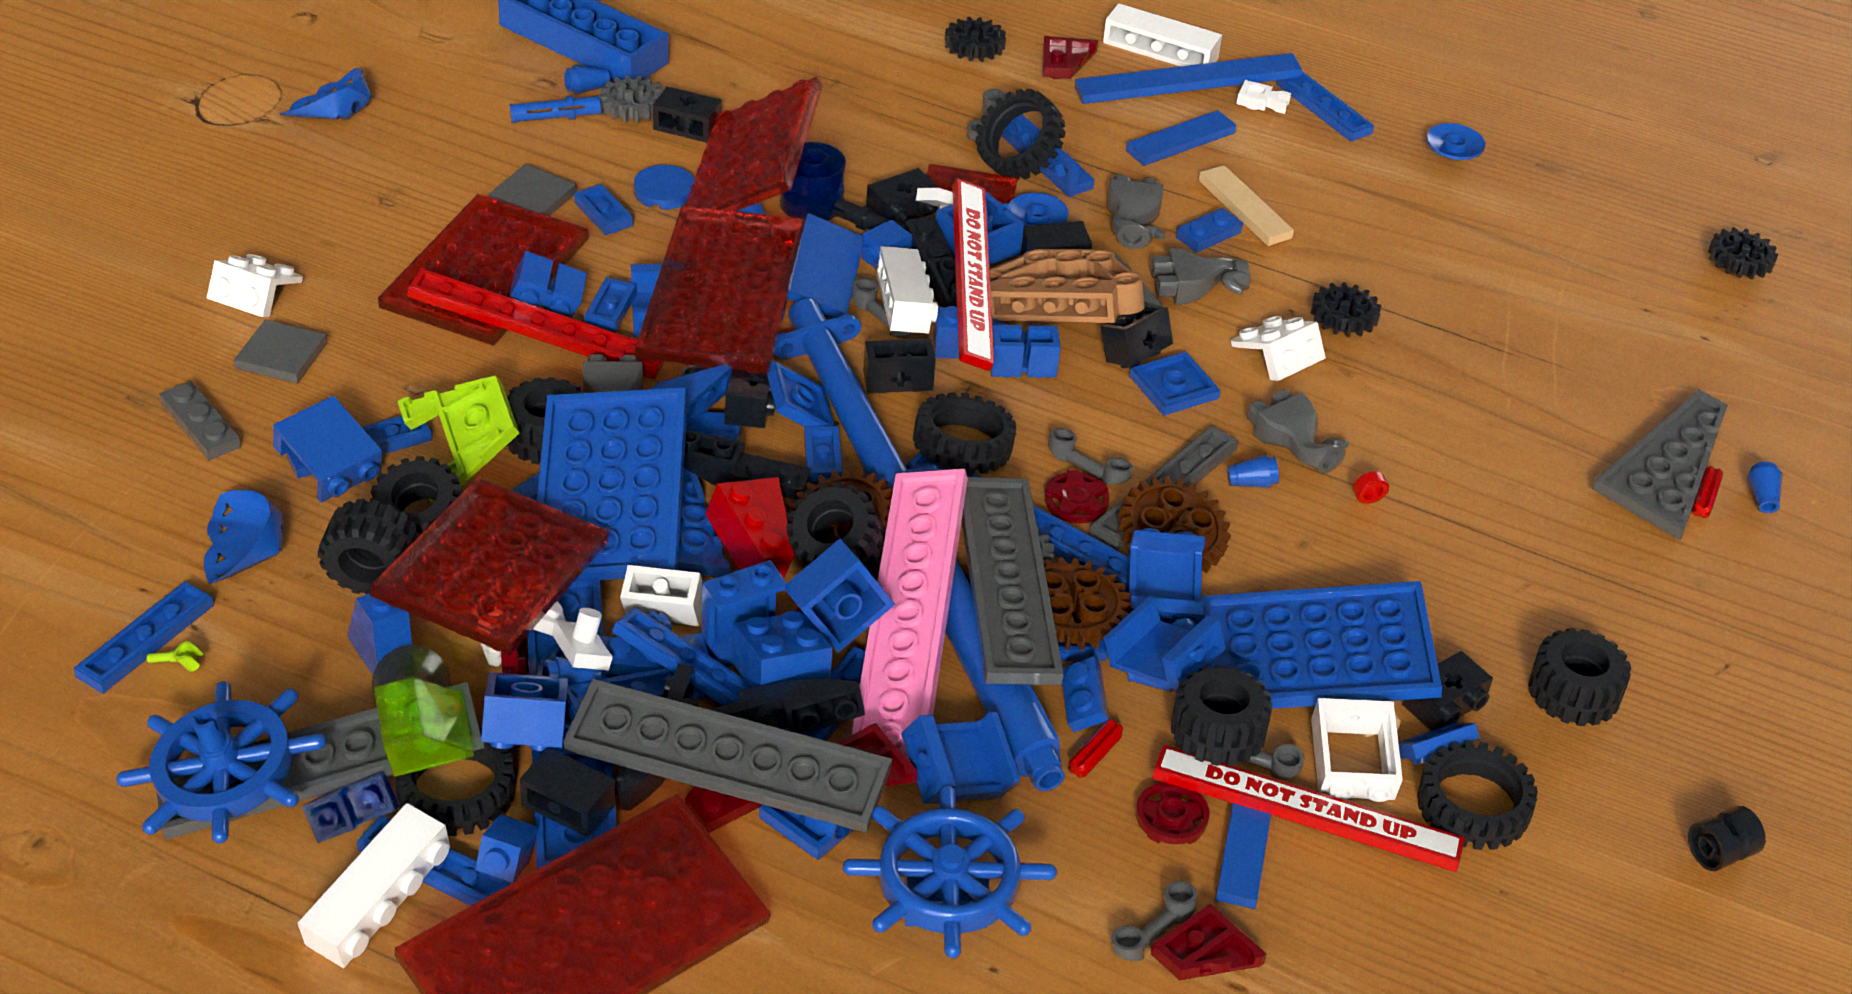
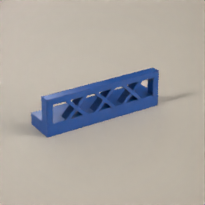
[1002,114,1094,197]

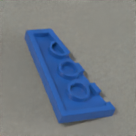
[678,468,731,577]

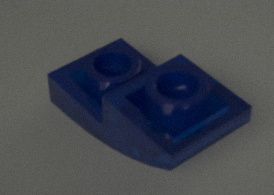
[302,771,399,843]

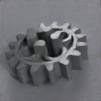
[600,75,663,123]

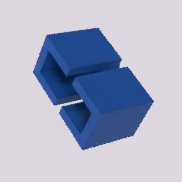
[509,251,587,318]
[991,325,1061,378]

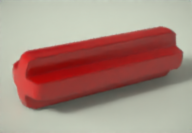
[1692,466,1723,518]
[1068,719,1123,778]

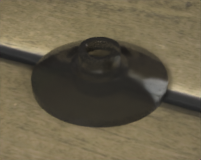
[372,645,451,707]

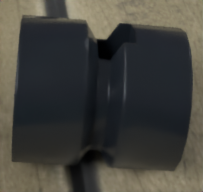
[1688,806,1766,871]

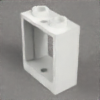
[1311,698,1403,802]

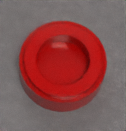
[1353,471,1389,504]

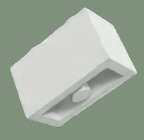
[620,565,703,626]

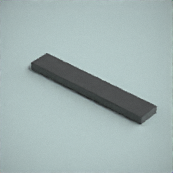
[1089,426,1239,551]

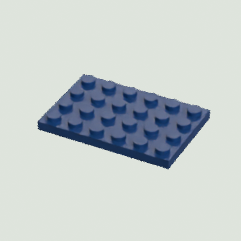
[530,387,688,580]
[1203,581,1442,709]

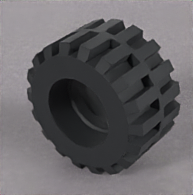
[506,377,585,465]
[370,456,468,556]
[786,482,884,571]
[318,499,421,595]
[1528,628,1631,726]
[1171,665,1273,766]

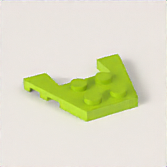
[397,375,520,504]

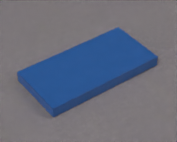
[783,213,863,318]

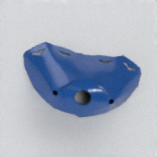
[280,68,371,120]
[204,490,284,584]

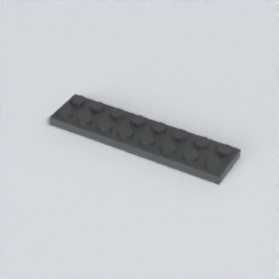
[962,477,1063,685]
[563,679,892,833]
[156,682,485,840]

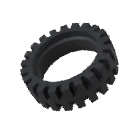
[976,89,1065,180]
[913,392,1017,474]
[395,728,515,836]
[1417,741,1538,850]

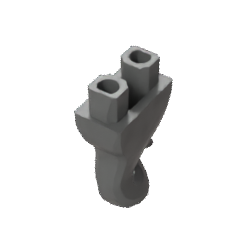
[1107,174,1165,249]
[1150,248,1250,305]
[583,354,643,393]
[1247,389,1349,474]

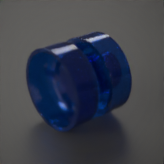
[780,142,846,222]

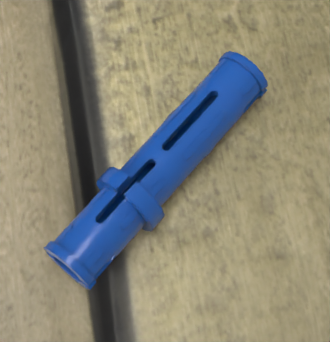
[510,96,601,123]

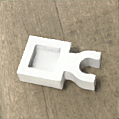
[1237,80,1291,114]

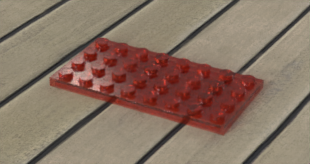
[635,206,806,373]
[394,793,771,994]

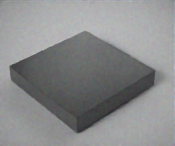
[489,164,576,224]
[234,320,327,384]

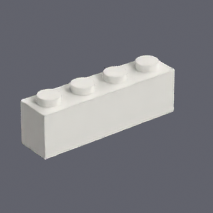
[1103,3,1222,66]
[876,246,938,334]
[298,803,451,969]

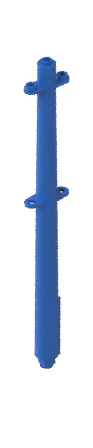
[773,298,1065,791]

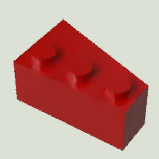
[705,477,795,578]

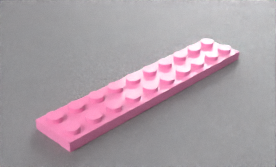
[851,469,968,761]

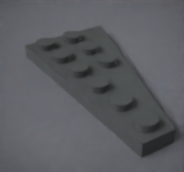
[1593,390,1727,540]

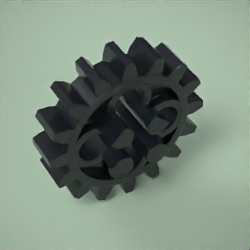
[945,17,1006,62]
[1708,228,1778,279]
[1310,282,1381,337]

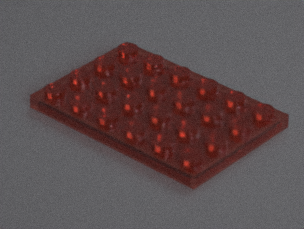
[679,76,823,231]
[378,194,589,346]
[370,477,610,655]

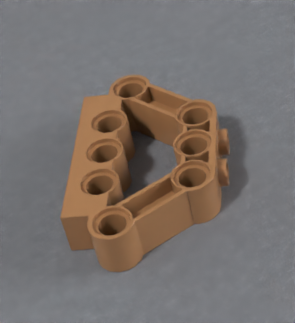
[989,249,1145,323]

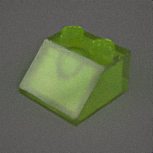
[374,677,474,777]

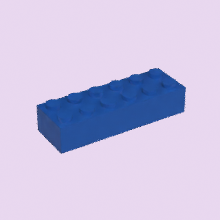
[498,0,669,80]

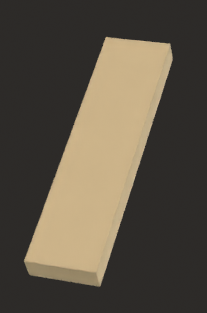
[1199,165,1294,246]

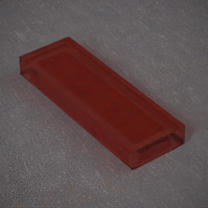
[926,164,1018,204]

